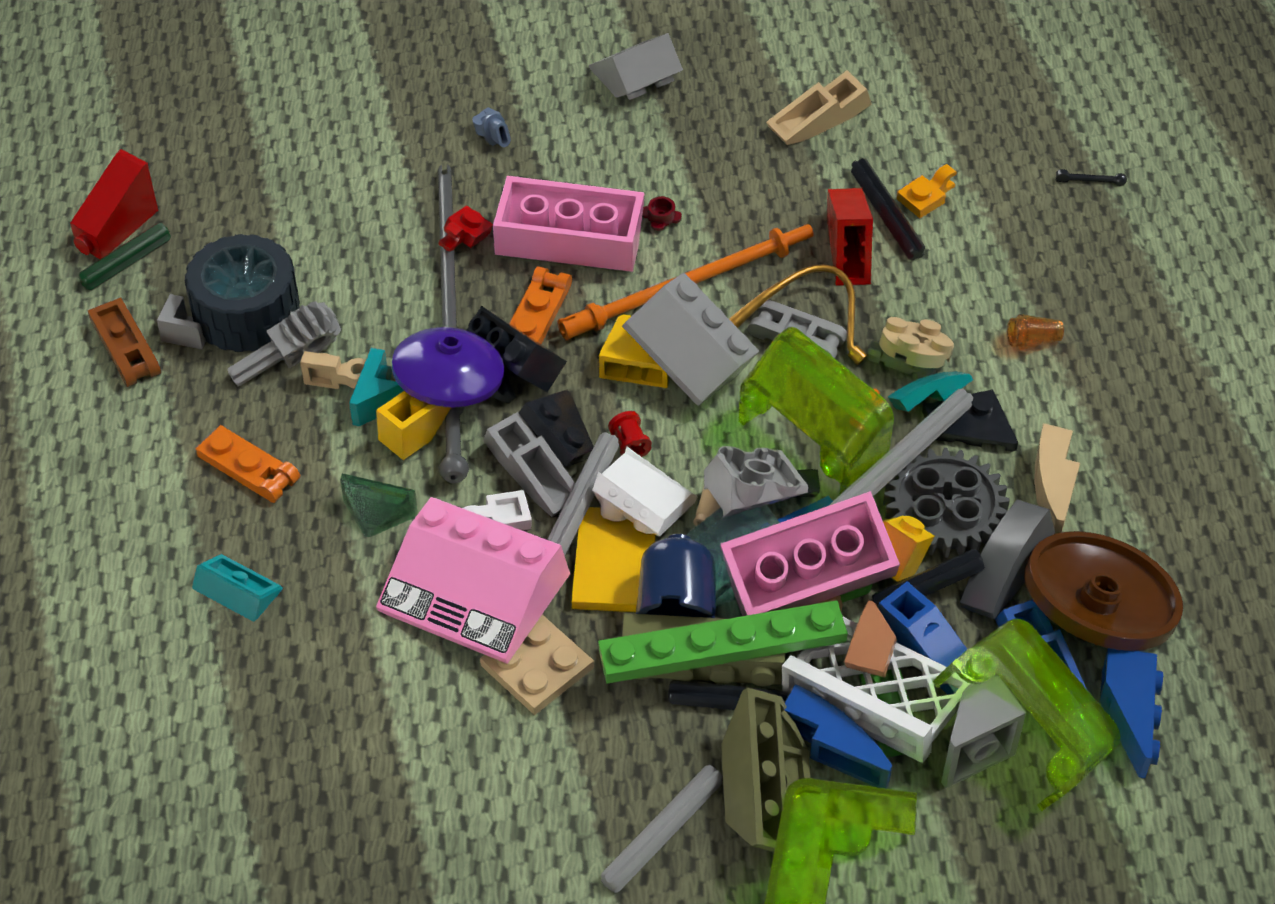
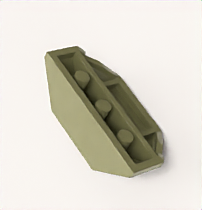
[721,687,814,855]

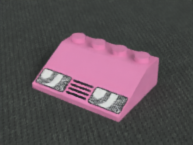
[376,497,570,664]

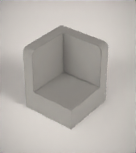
[157,294,206,349]

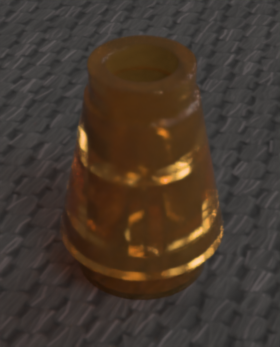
[1007,314,1064,350]

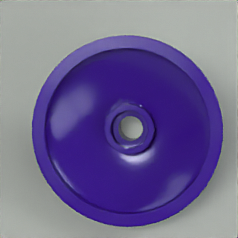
[392,327,504,407]

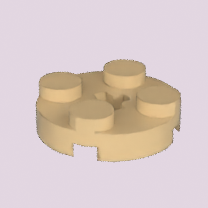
[879,317,954,368]

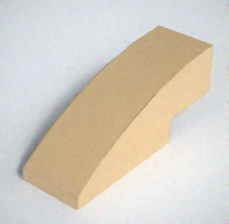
[766,70,872,145]
[1034,423,1080,535]

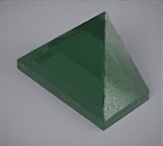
[340,473,418,537]

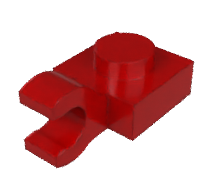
[438,205,493,252]

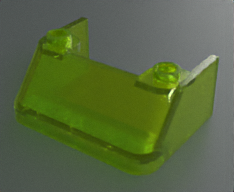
[738,327,894,496]
[764,778,918,904]

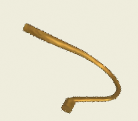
[729,265,868,366]

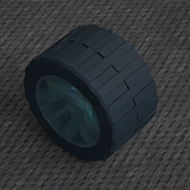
[185,234,300,352]

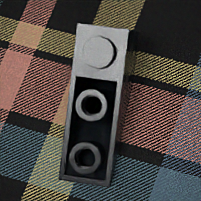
[466,306,567,393]

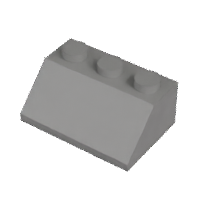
[622,272,759,406]

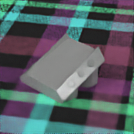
[704,446,808,518]

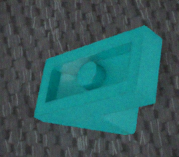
[349,348,404,426]

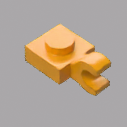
[897,164,957,218]

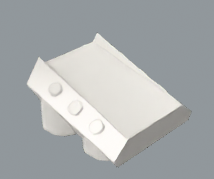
[592,447,697,537]

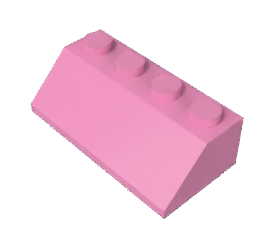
[493,176,644,272]
[720,491,900,616]

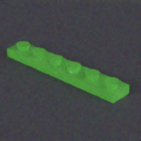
[598,600,848,684]

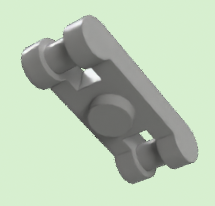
[747,300,847,364]

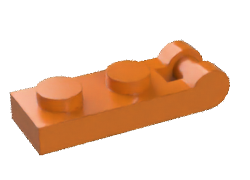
[509,266,572,344]
[195,425,301,503]

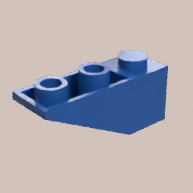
[878,581,989,695]
[1100,648,1163,778]

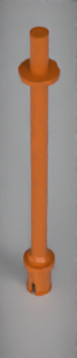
[557,224,814,341]

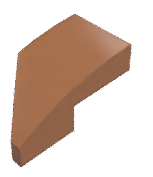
[844,600,897,678]

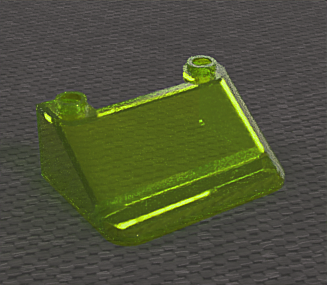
[932,619,1120,811]

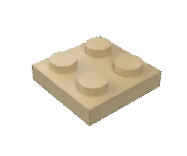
[480,614,594,715]

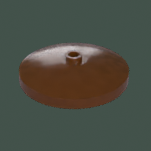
[1025,531,1183,651]

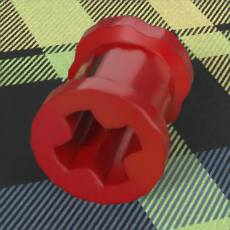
[608,411,652,457]

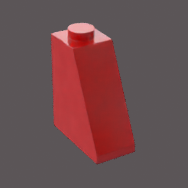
[70,149,159,259]
[827,188,873,286]

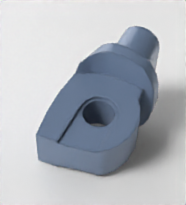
[472,107,511,147]

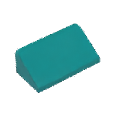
[192,554,283,622]

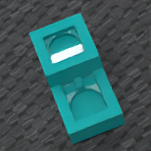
[888,371,974,412]

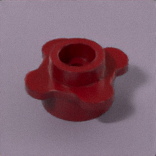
[642,196,682,231]

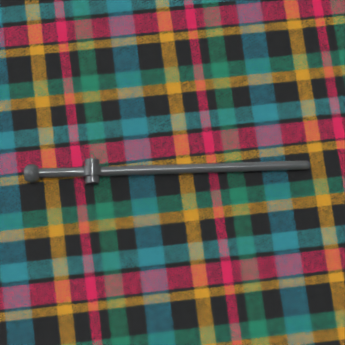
[438,164,469,484]

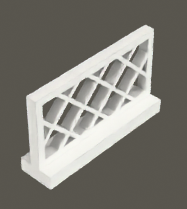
[782,617,974,763]

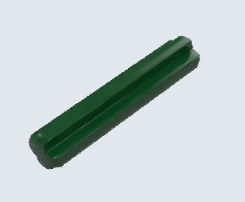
[78,223,171,290]

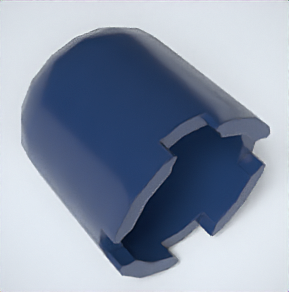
[636,534,716,618]

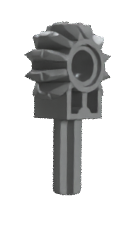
[228,301,341,386]

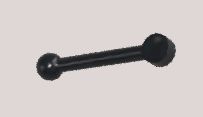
[1056,169,1127,186]

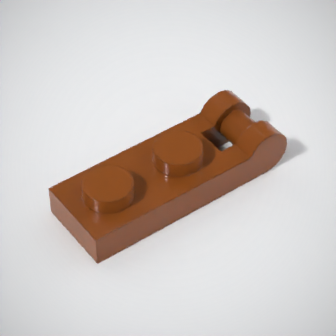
[87,297,161,387]

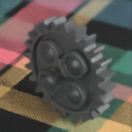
[883,448,1010,558]

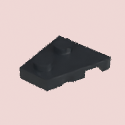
[922,389,1018,452]
[518,390,594,467]

